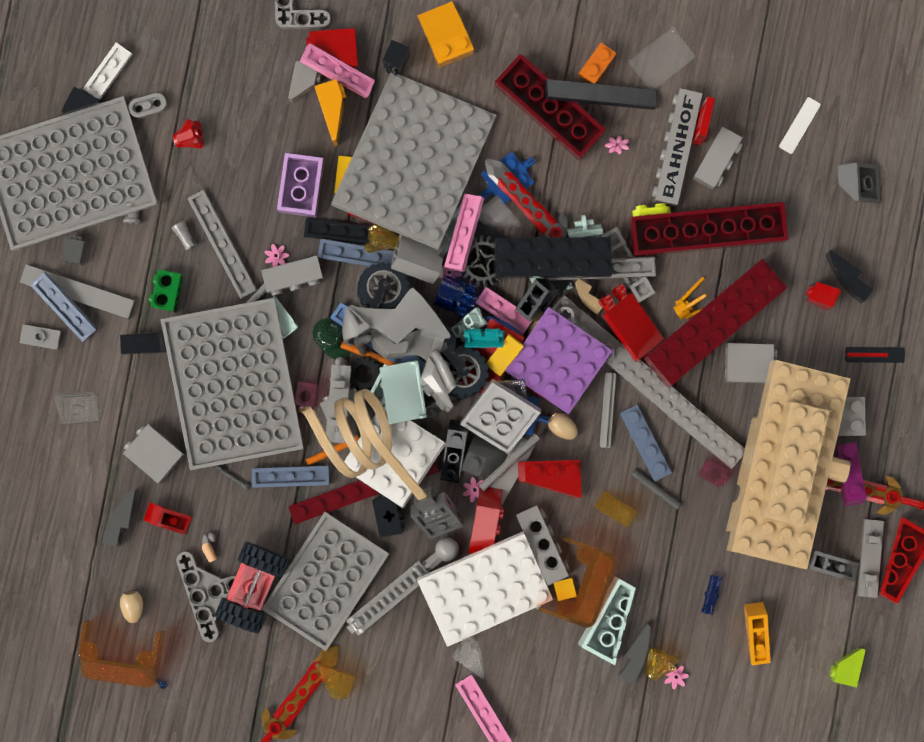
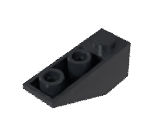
[440,419,468,483]

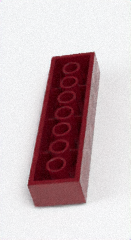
[629,202,788,257]
[643,259,787,388]

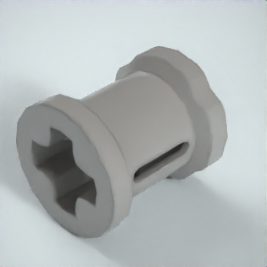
[123,203,140,224]

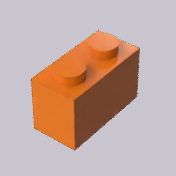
[578,42,616,84]

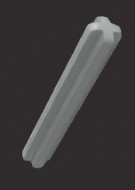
[600,372,616,448]

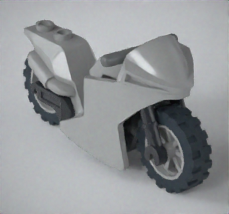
[342,262,489,412]

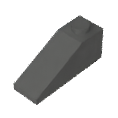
[807,550,859,582]

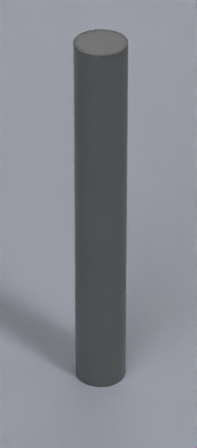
[631,469,681,509]

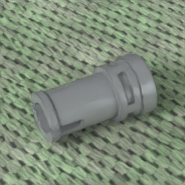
[171,221,197,251]

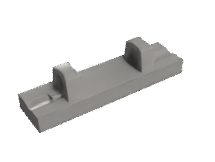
[326,365,351,443]
[857,519,884,598]

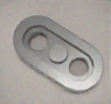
[129,93,167,119]

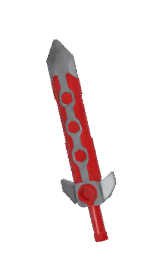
[485,159,568,238]

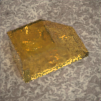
[594,491,638,528]
[315,662,356,700]

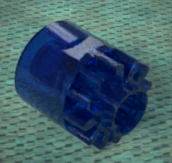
[434,275,478,316]

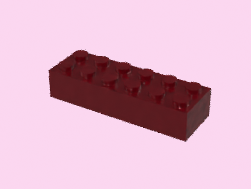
[494,53,606,161]

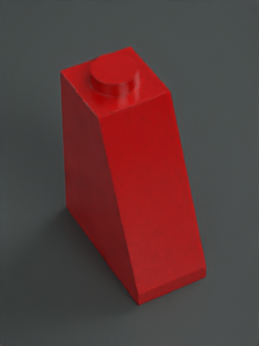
[306,28,358,70]

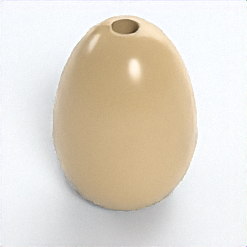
[548,412,578,440]
[120,591,143,623]

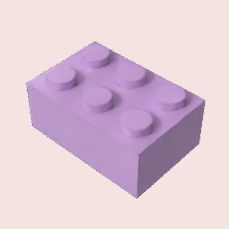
[277,153,325,218]

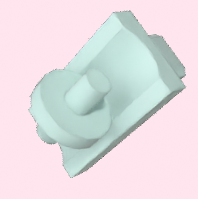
[567,215,603,237]
[451,308,488,343]

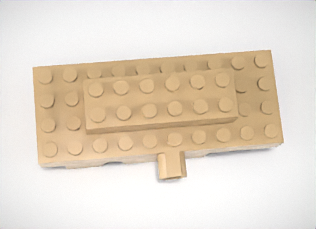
[726,360,851,569]

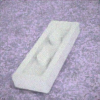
[83,43,133,100]

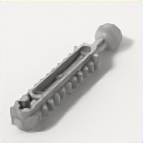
[346,537,460,636]

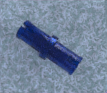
[701,575,722,615]

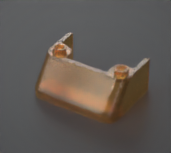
[536,536,617,628]
[79,620,165,688]

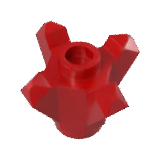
[173,119,205,149]

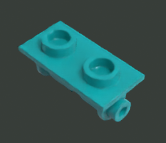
[464,328,505,348]

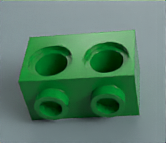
[149,269,183,313]

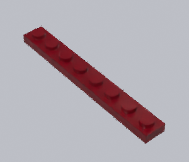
[288,461,439,525]

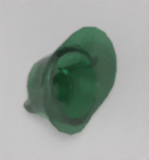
[312,318,351,359]

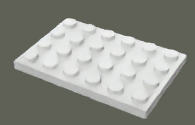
[417,531,553,647]

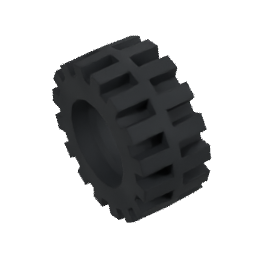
[350,357,380,390]

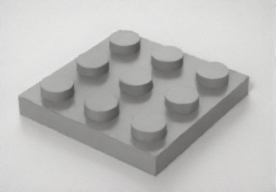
[460,379,541,454]

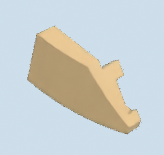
[575,278,602,315]

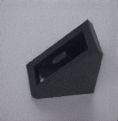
[61,87,101,115]

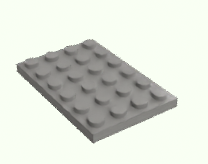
[262,512,389,651]

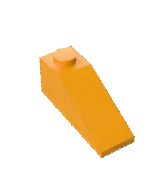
[744,602,771,665]

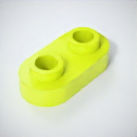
[632,203,671,217]

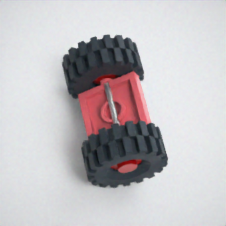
[214,542,290,634]

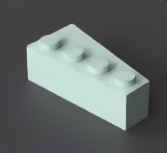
[578,576,636,665]

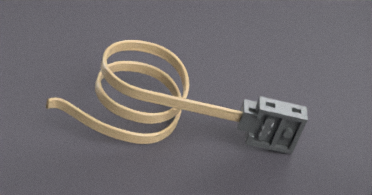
[299,389,464,539]

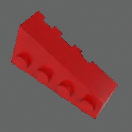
[879,517,924,604]

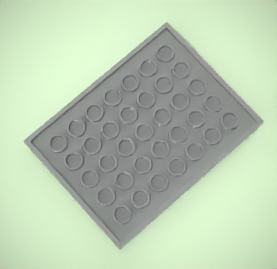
[331,73,496,250]
[0,96,158,252]
[160,298,304,470]

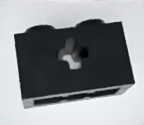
[382,40,410,76]
[515,278,560,321]
[372,497,406,538]

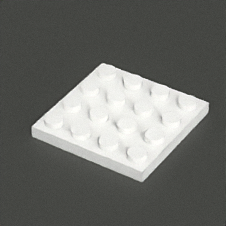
[344,407,446,508]

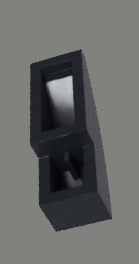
[826,250,873,303]
[120,333,167,355]

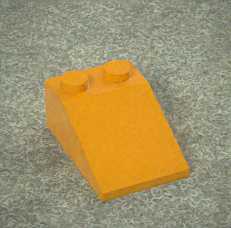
[417,1,474,68]
[314,79,346,147]

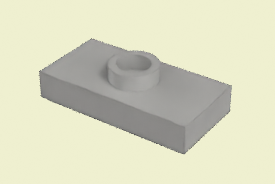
[19,324,62,350]

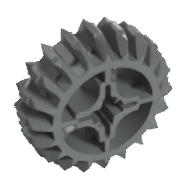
[460,236,501,287]

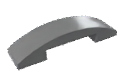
[600,227,655,302]
[490,437,535,507]

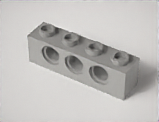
[515,505,570,586]

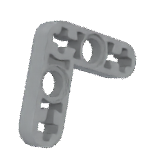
[275,0,331,29]

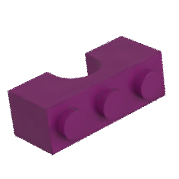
[834,443,866,506]

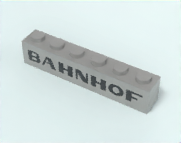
[652,88,702,207]

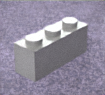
[693,126,743,190]
[261,256,323,296]

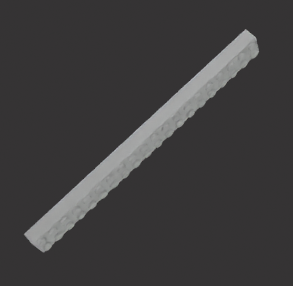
[552,295,745,469]

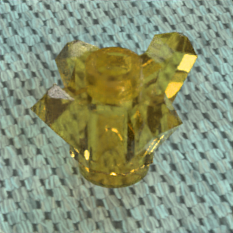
[364,225,398,253]
[645,648,678,681]

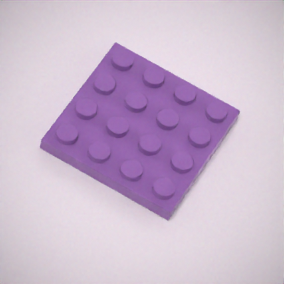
[505,307,612,414]

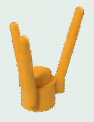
[673,277,707,320]

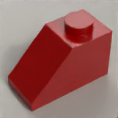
[805,282,841,311]
[143,502,192,535]

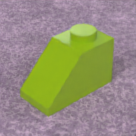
[829,647,865,688]

